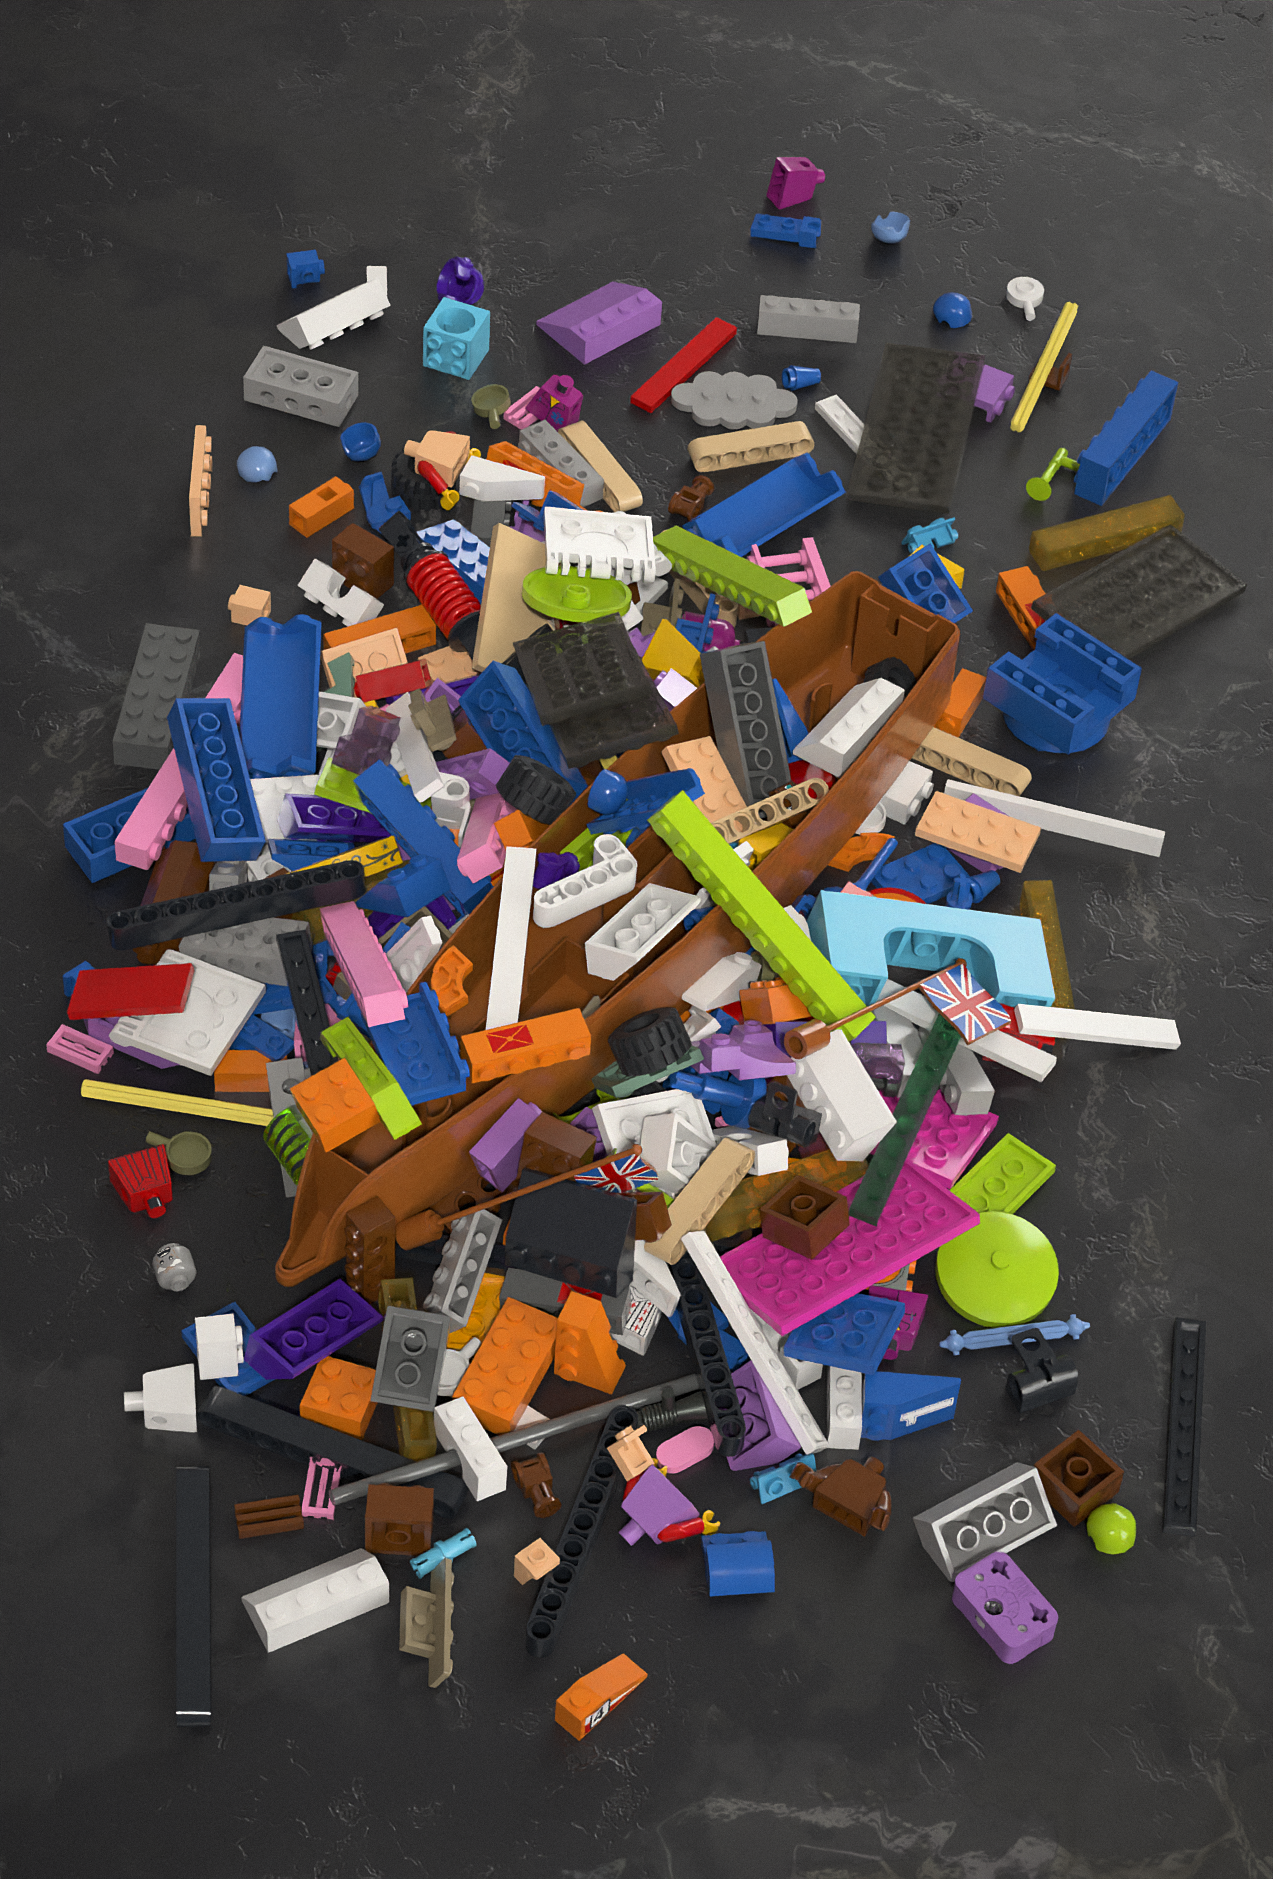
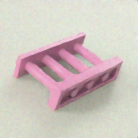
[747,537,831,628]

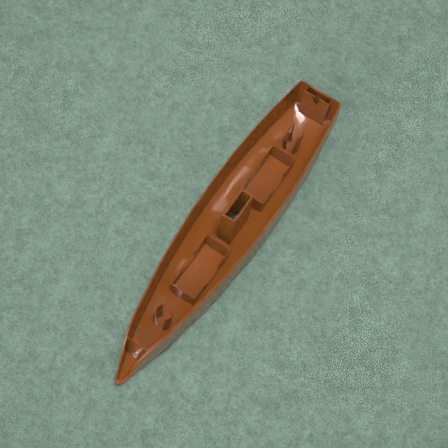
[275,571,960,1287]

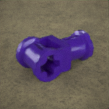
[533,852,580,890]

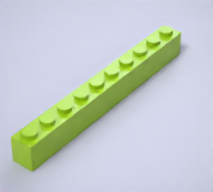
[653,525,812,627]
[647,790,876,1042]

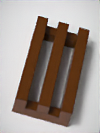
[234,1494,304,1539]

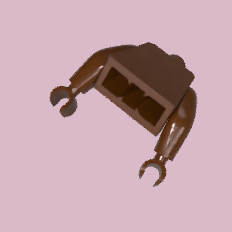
[789,1457,892,1537]

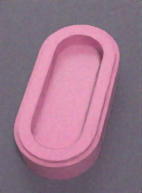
[656,1426,714,1474]

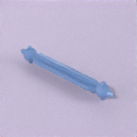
[939,1314,1090,1356]

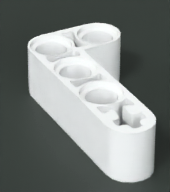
[533,834,637,928]

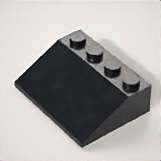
[505,1167,637,1298]

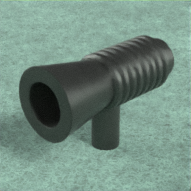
[636,1389,707,1432]

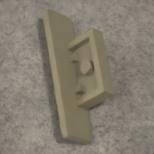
[640,578,684,636]
[408,688,457,752]
[399,1558,454,1688]

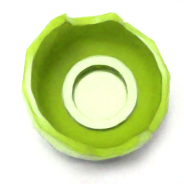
[1087,1503,1136,1555]

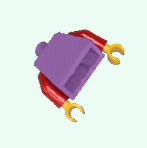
[618,1458,720,1546]

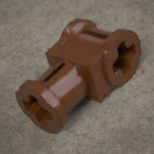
[668,475,715,521]
[511,1452,562,1518]

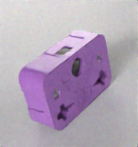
[952,1552,1058,1664]

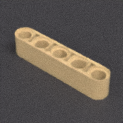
[558,421,643,512]
[687,421,814,472]
[661,530,738,628]
[912,727,1032,797]
[711,778,829,845]
[644,1137,755,1265]

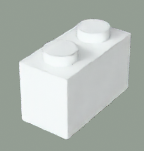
[879,761,934,824]
[195,1314,244,1380]

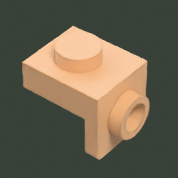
[607,1425,655,1481]
[514,1538,560,1585]

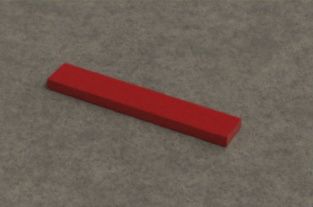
[630,317,737,413]

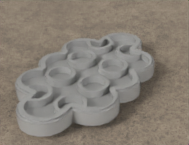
[671,371,798,429]

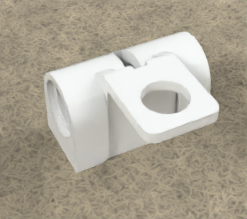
[431,772,471,848]

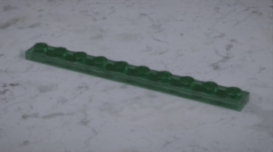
[849,1013,962,1226]

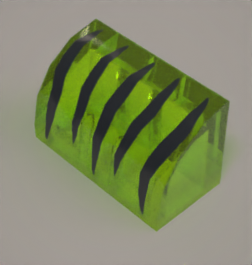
[263,1107,311,1185]

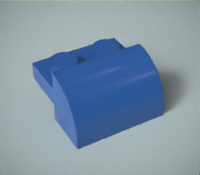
[701,1531,775,1596]

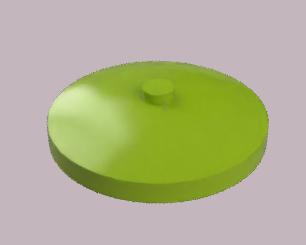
[522,566,632,623]
[935,1211,1059,1328]

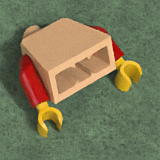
[404,430,481,510]

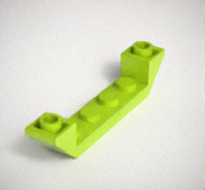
[320,1017,421,1140]

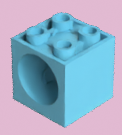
[423,297,490,380]

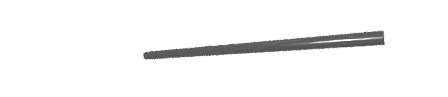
[329,1373,712,1506]

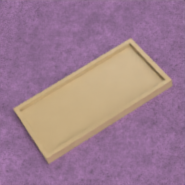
[472,523,561,694]

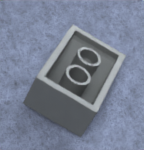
[370,1306,452,1412]

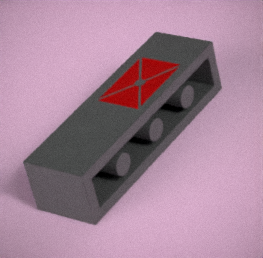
[499,1268,631,1335]

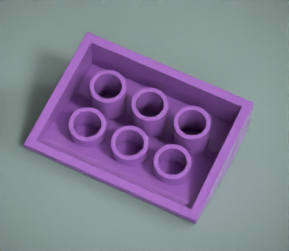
[536,282,662,365]

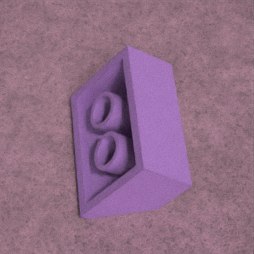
[718,1360,801,1471]

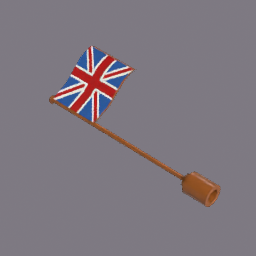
[784,958,1011,1059]
[395,1144,658,1251]

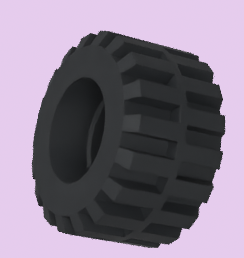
[391,448,457,511]
[496,755,576,825]
[608,1007,692,1076]

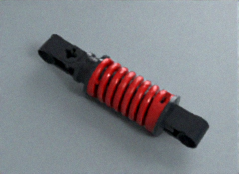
[379,510,481,660]

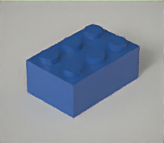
[878,543,973,623]

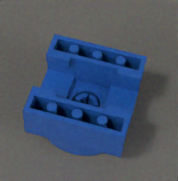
[983,613,1142,755]

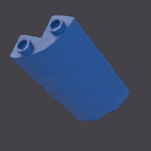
[682,452,846,557]
[239,614,321,779]

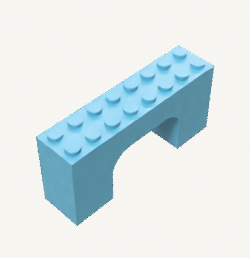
[807,890,1055,1012]

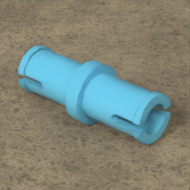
[410,1528,477,1578]

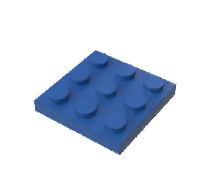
[784,1293,905,1375]

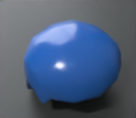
[933,292,972,328]
[340,422,381,462]
[588,769,628,815]

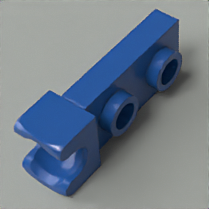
[751,214,821,248]

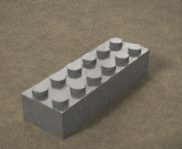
[112,623,201,770]
[700,641,792,818]

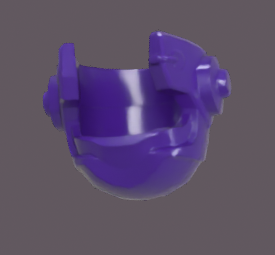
[436,256,485,305]

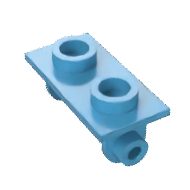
[901,517,958,554]
[749,1453,816,1504]

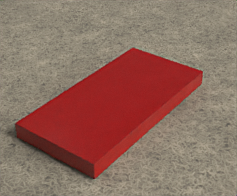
[67,963,195,1020]

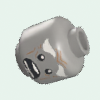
[152,1243,197,1291]

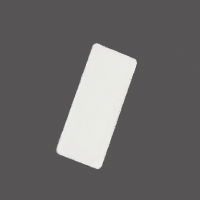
[367,266,387,297]

